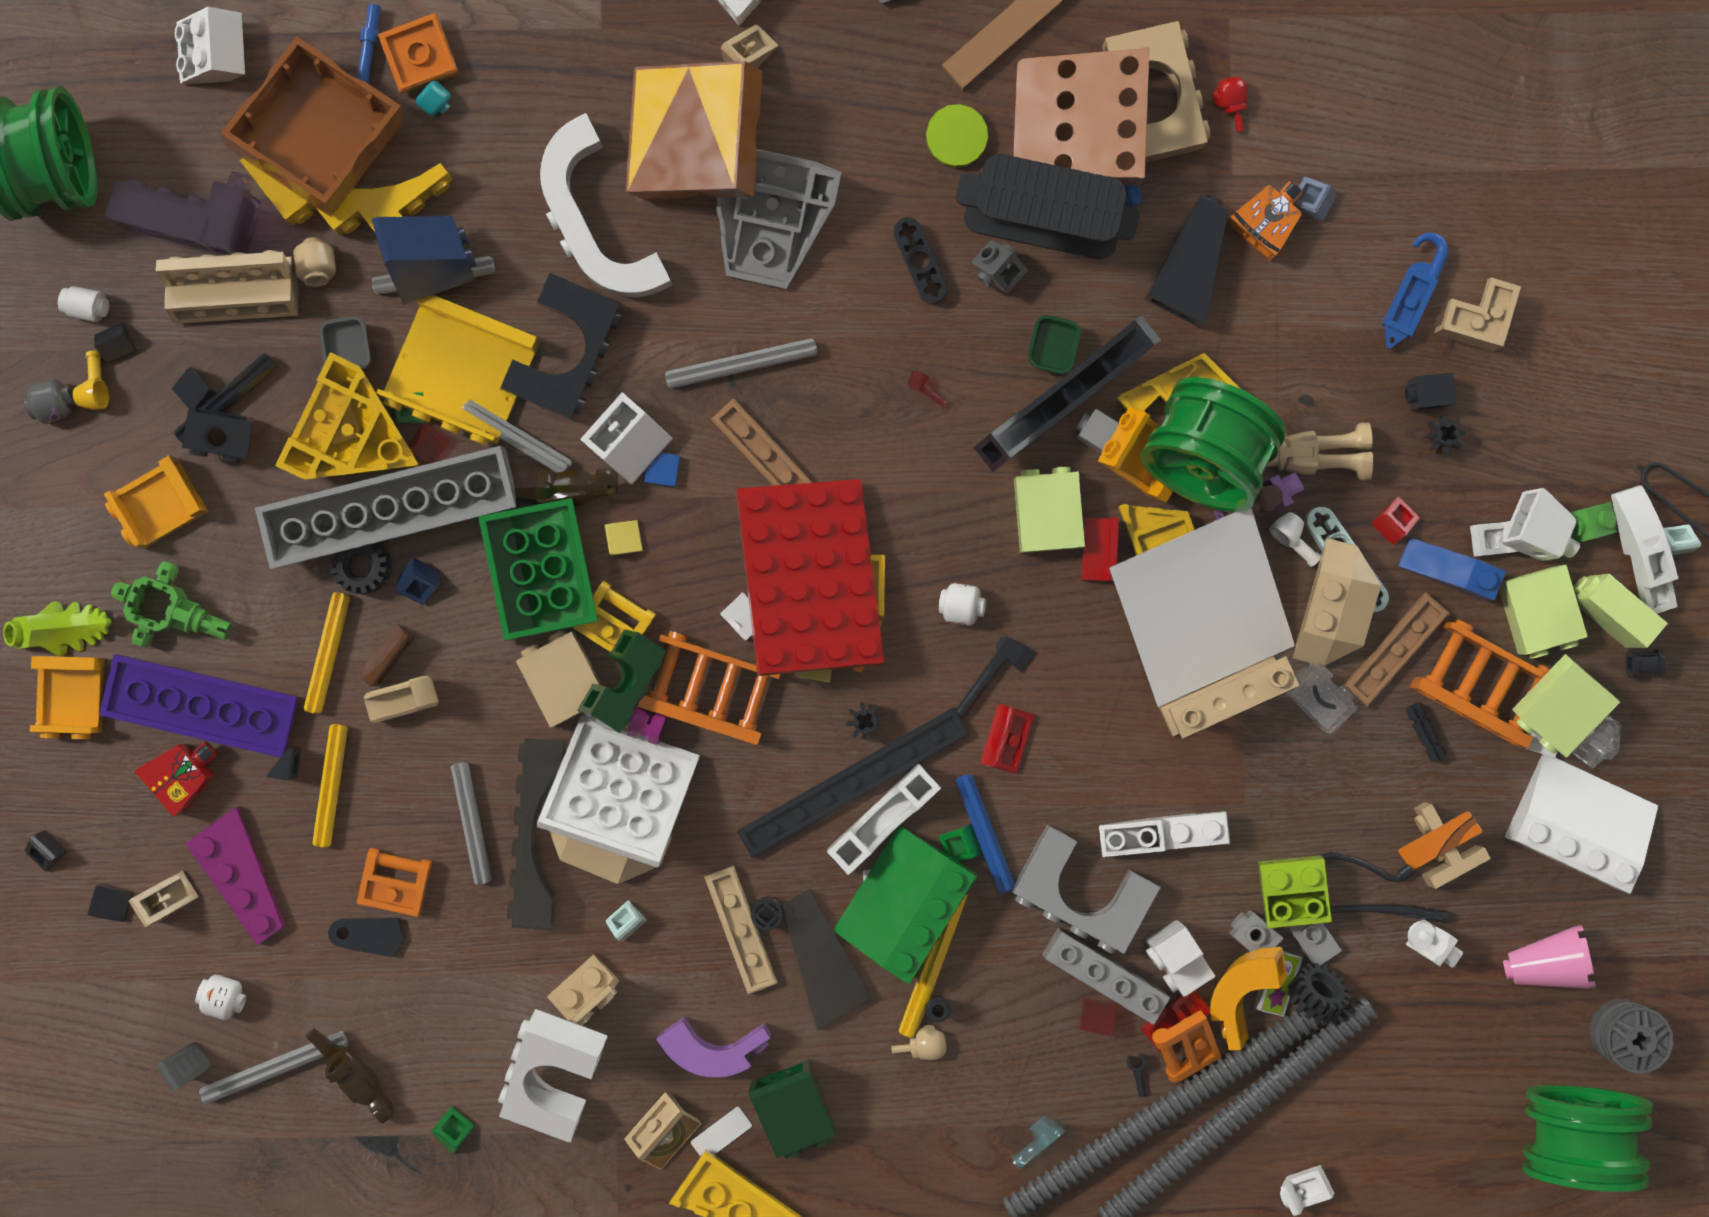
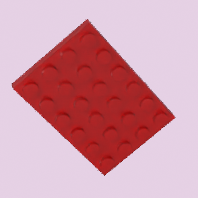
[736,479,884,676]

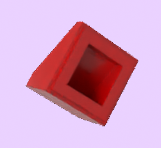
[1372,496,1420,544]

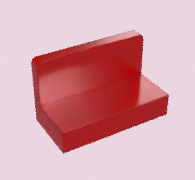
[1081,517,1119,582]

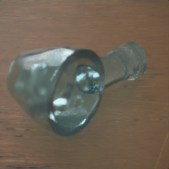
[1011,1115,1065,1169]

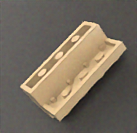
[156,250,299,324]

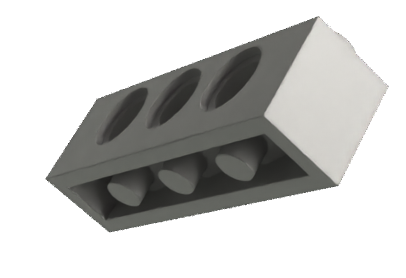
[1042,927,1170,1025]

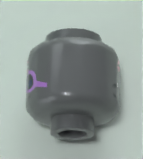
[24,379,75,424]

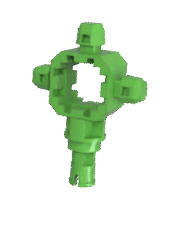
[111,561,233,647]

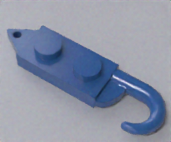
[1381,232,1449,350]

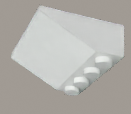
[1505,754,1658,894]

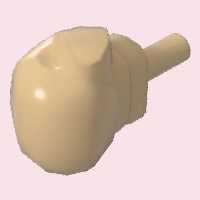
[892,1025,947,1060]

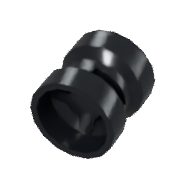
[751,896,784,931]

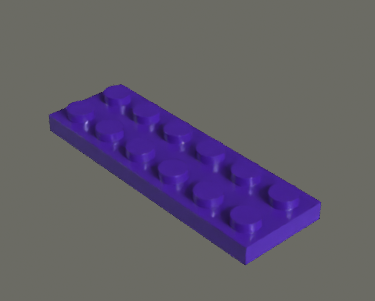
[99,654,299,758]

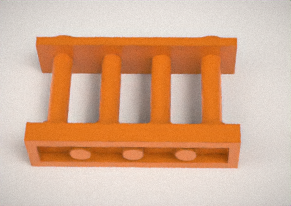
[1409,620,1550,749]
[637,631,781,745]

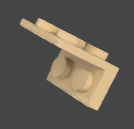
[547,953,619,1026]

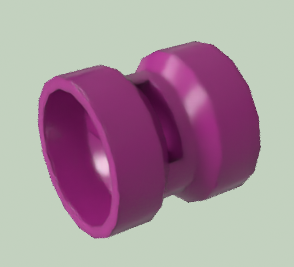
[627,707,667,745]

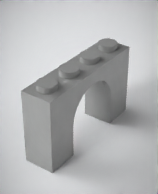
[1012,824,1160,954]

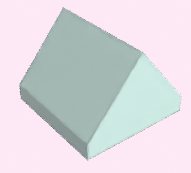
[1663,525,1701,555]
[605,900,647,941]

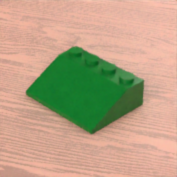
[478,498,598,642]
[833,825,979,984]

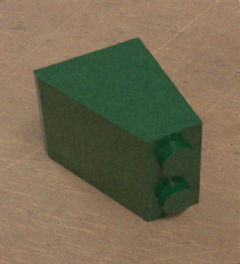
[748,1059,836,1159]

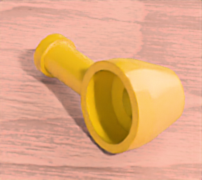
[73,351,109,410]

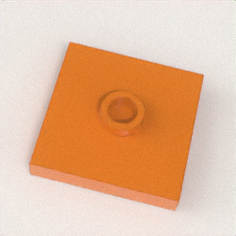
[378,13,459,95]

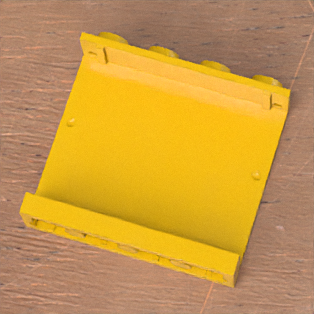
[376,295,540,446]

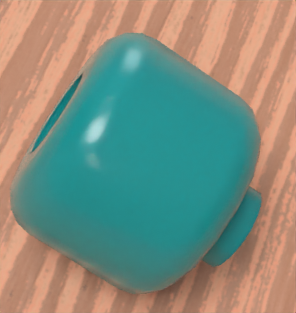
[416,81,451,117]

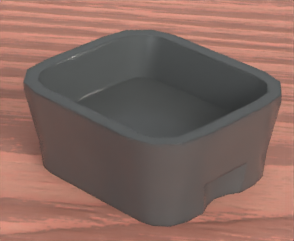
[319,317,371,370]

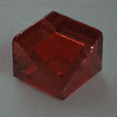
[1079,998,1116,1036]

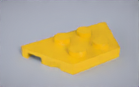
[1118,504,1195,556]

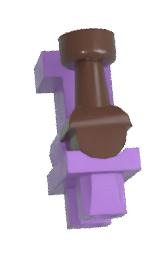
[1213,473,1304,520]

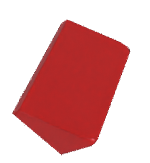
[981,704,1035,774]

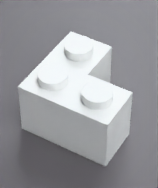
[1146,920,1216,997]

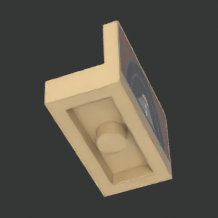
[624,1092,701,1169]

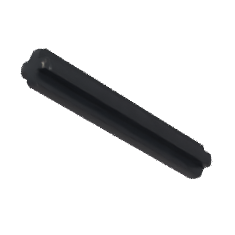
[173,353,276,443]

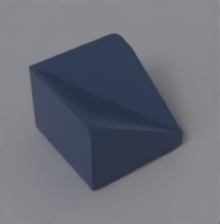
[396,558,441,605]

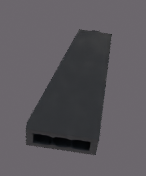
[1144,195,1229,328]

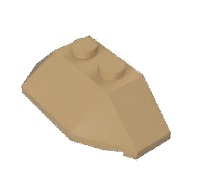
[1292,538,1381,666]
[550,831,672,884]

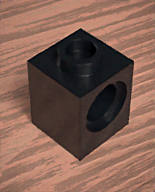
[1405,373,1456,411]

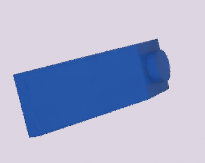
[1397,537,1506,601]

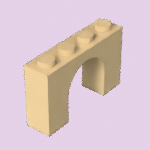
[1102,21,1210,163]

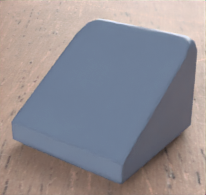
[1293,176,1337,221]

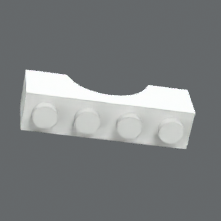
[827,763,941,875]

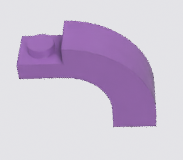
[656,1016,771,1077]

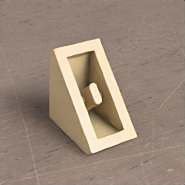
[721,24,779,68]
[129,871,199,928]

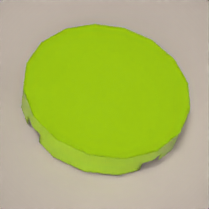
[926,104,988,168]

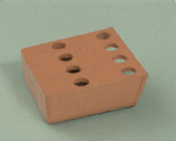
[1014,47,1150,187]

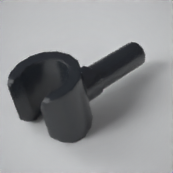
[1126,1053,1146,1097]

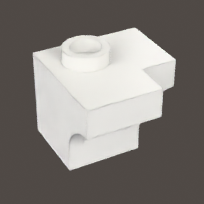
[720,592,753,641]

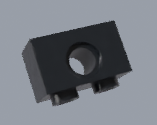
[182,407,254,462]

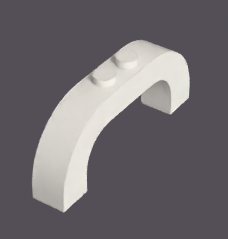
[540,113,673,297]

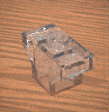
[1572,714,1622,769]

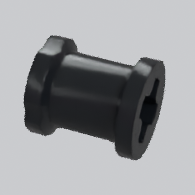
[1624,649,1666,678]

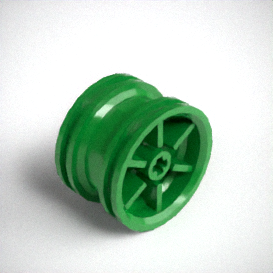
[0,86,98,221]
[1522,1085,1653,1192]

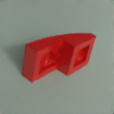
[1140,990,1210,1053]

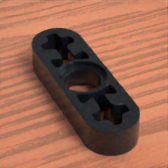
[893,217,947,305]

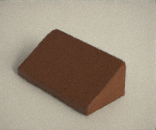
[360,624,414,687]

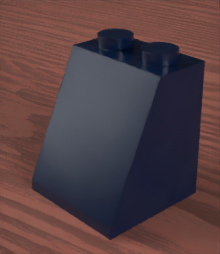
[371,216,477,305]

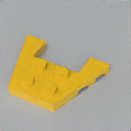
[1116,353,1239,411]

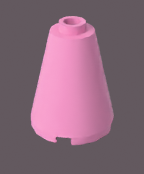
[1503,925,1596,989]

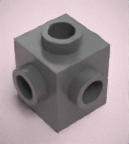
[971,240,1028,294]

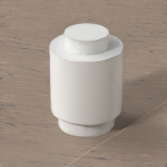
[58,286,109,322]

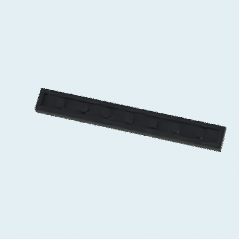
[737,707,969,858]

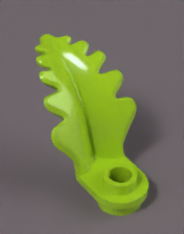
[3,601,111,656]

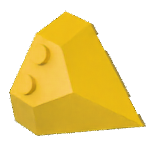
[275,352,419,480]

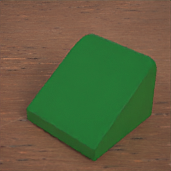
[939,824,983,862]

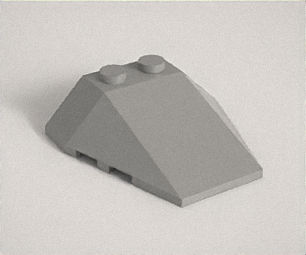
[716,149,842,289]

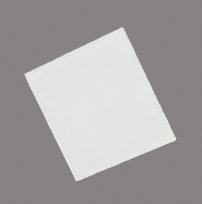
[1109,508,1295,707]

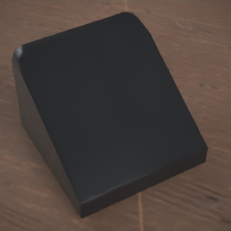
[171,366,216,408]
[266,747,301,780]
[87,883,133,922]

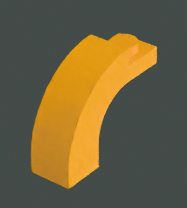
[1210,947,1287,1050]

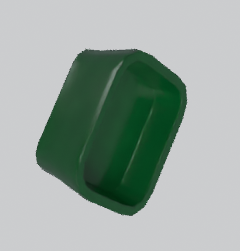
[1028,315,1081,374]

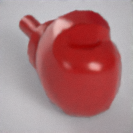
[1213,77,1248,132]

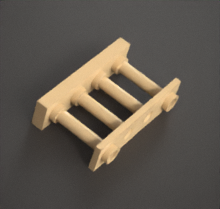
[1159,656,1299,739]

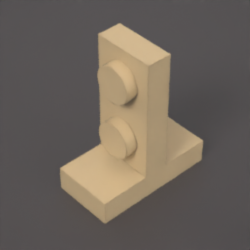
[1414,802,1491,889]

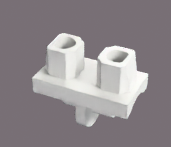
[1406,920,1463,968]

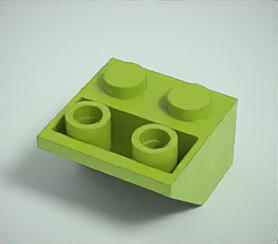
[1258,855,1332,928]

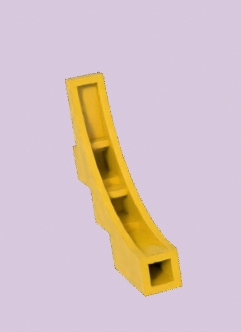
[240,158,454,236]

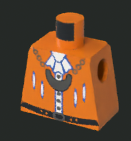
[1226,181,1302,261]

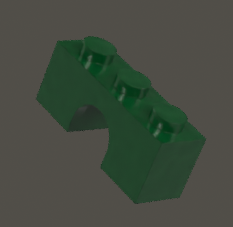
[577,629,666,733]

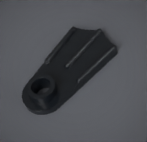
[328,918,404,957]

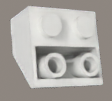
[175,7,245,84]
[580,392,673,485]

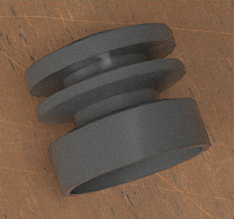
[1589,999,1673,1074]

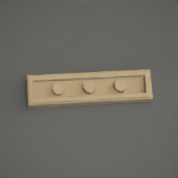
[704,865,778,995]

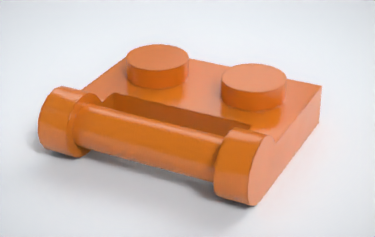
[356,848,432,917]
[1152,1010,1221,1082]

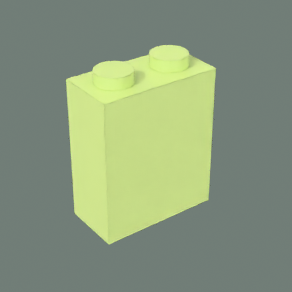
[1014,467,1085,553]
[1499,565,1588,659]
[1573,574,1668,648]
[1512,654,1620,758]

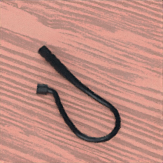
[1318,852,1449,923]

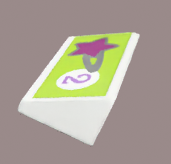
[1253,951,1303,1017]

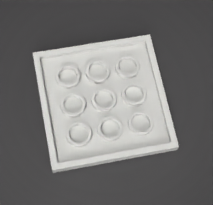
[537,715,700,868]

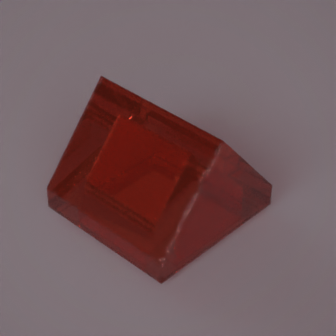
[407,423,449,464]

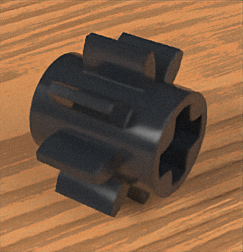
[1423,415,1466,455]
[846,701,885,741]

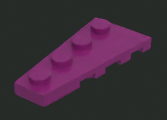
[185,806,286,945]

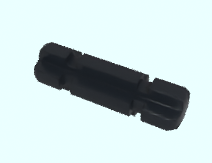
[1406,702,1447,762]

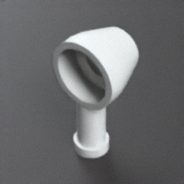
[1268,512,1321,567]

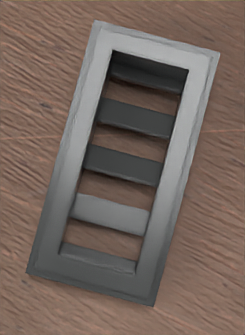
[157,1042,211,1091]

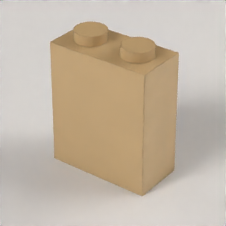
[516,629,603,728]

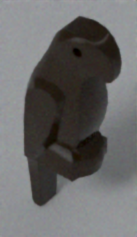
[515,468,618,507]
[306,1028,394,1124]

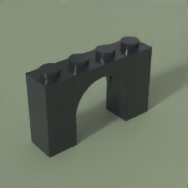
[500,273,622,420]

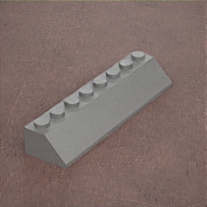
[255,446,516,569]

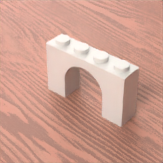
[498,1009,607,1143]

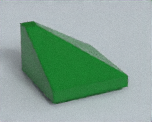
[431,1106,475,1154]

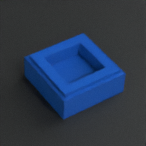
[644,453,680,487]

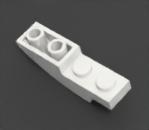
[1611,486,1678,614]
[1099,811,1230,857]

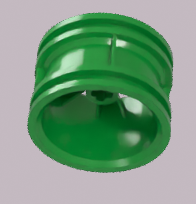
[1141,377,1287,512]

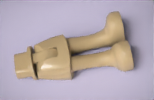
[1266,423,1373,481]

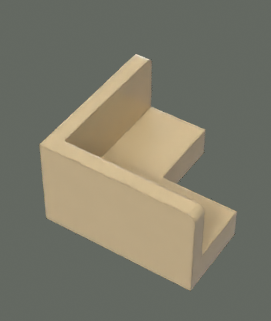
[1434,278,1521,352]

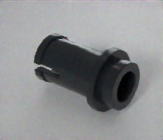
[926,995,951,1023]

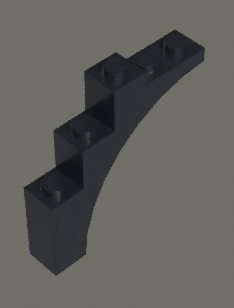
[973,315,1161,472]

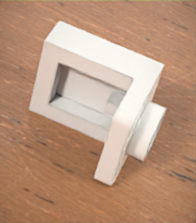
[1280,1165,1334,1216]

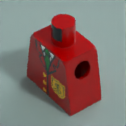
[135,741,218,817]

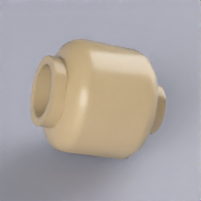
[293,237,336,287]

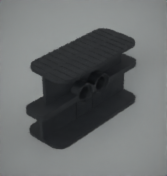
[956,154,1139,259]

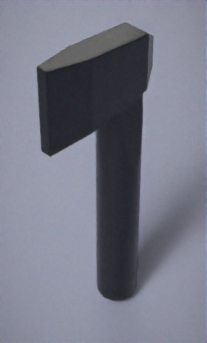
[955,636,1036,717]

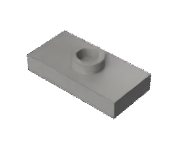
[1287,923,1342,966]

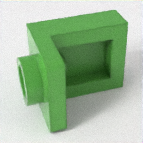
[1570,502,1619,542]

